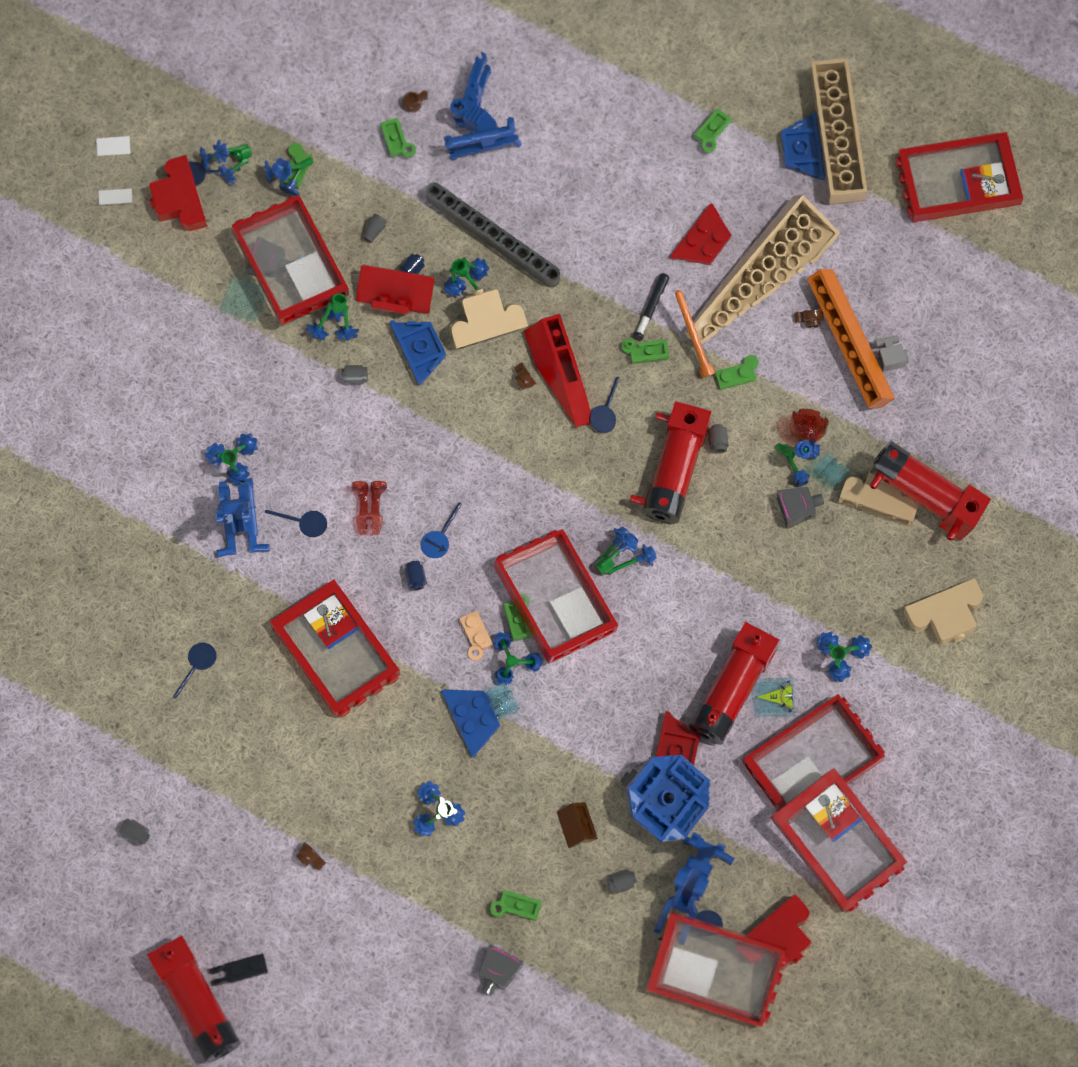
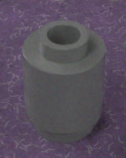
[341,365,368,384]
[708,424,729,454]
[119,819,150,846]
[606,869,637,894]

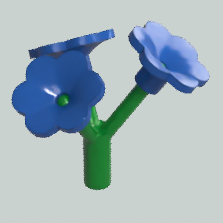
[265,157,314,196]

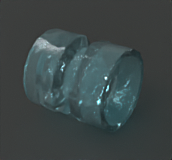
[814,453,850,489]
[486,683,520,719]

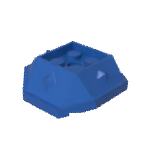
[626,755,710,842]

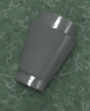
[363,214,387,243]

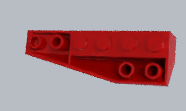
[524,314,591,428]

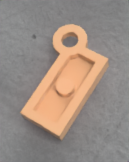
[459,611,493,661]

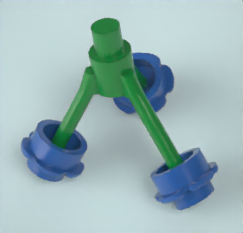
[776,440,820,487]
[492,632,543,685]

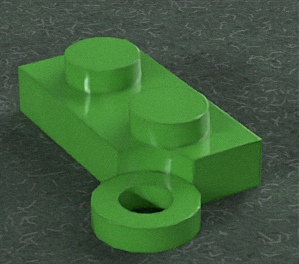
[694,108,732,153]
[380,118,416,158]
[490,890,542,921]

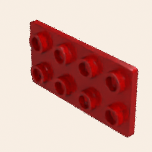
[356,264,435,314]

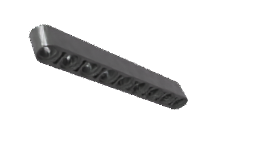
[426,182,560,287]

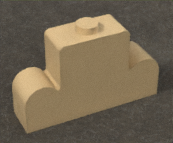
[449,288,528,349]
[838,463,918,527]
[903,578,983,645]

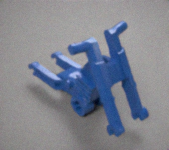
[444,52,522,161]
[216,478,270,557]
[654,832,735,945]

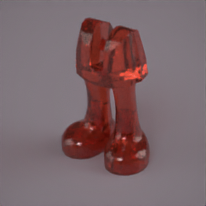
[351,481,387,535]

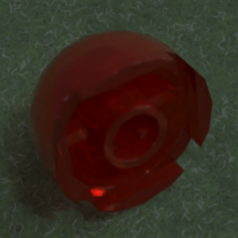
[790,408,829,443]

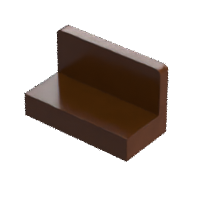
[557,802,598,848]

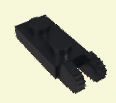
[210,953,268,986]

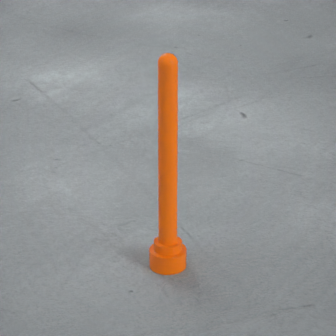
[675,290,715,378]

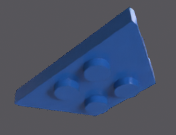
[781,112,825,180]
[390,320,446,385]
[441,689,500,758]

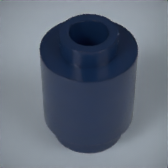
[399,254,425,274]
[404,561,427,591]

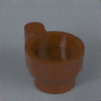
[402,90,428,113]
[794,310,823,327]
[514,362,536,390]
[296,842,326,871]

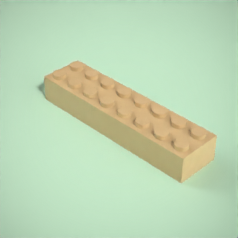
[810,58,868,205]

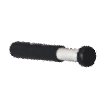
[632,273,670,341]

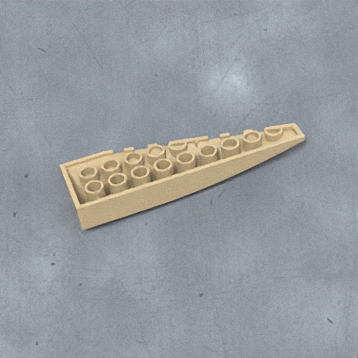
[685,195,840,344]

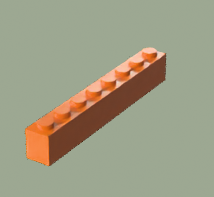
[807,269,895,408]

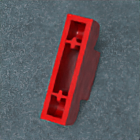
[149,155,208,231]
[735,894,811,970]

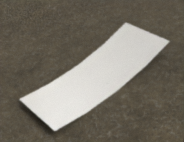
[96,136,132,205]

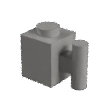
[875,335,908,372]

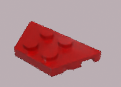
[670,203,732,265]
[656,711,700,766]

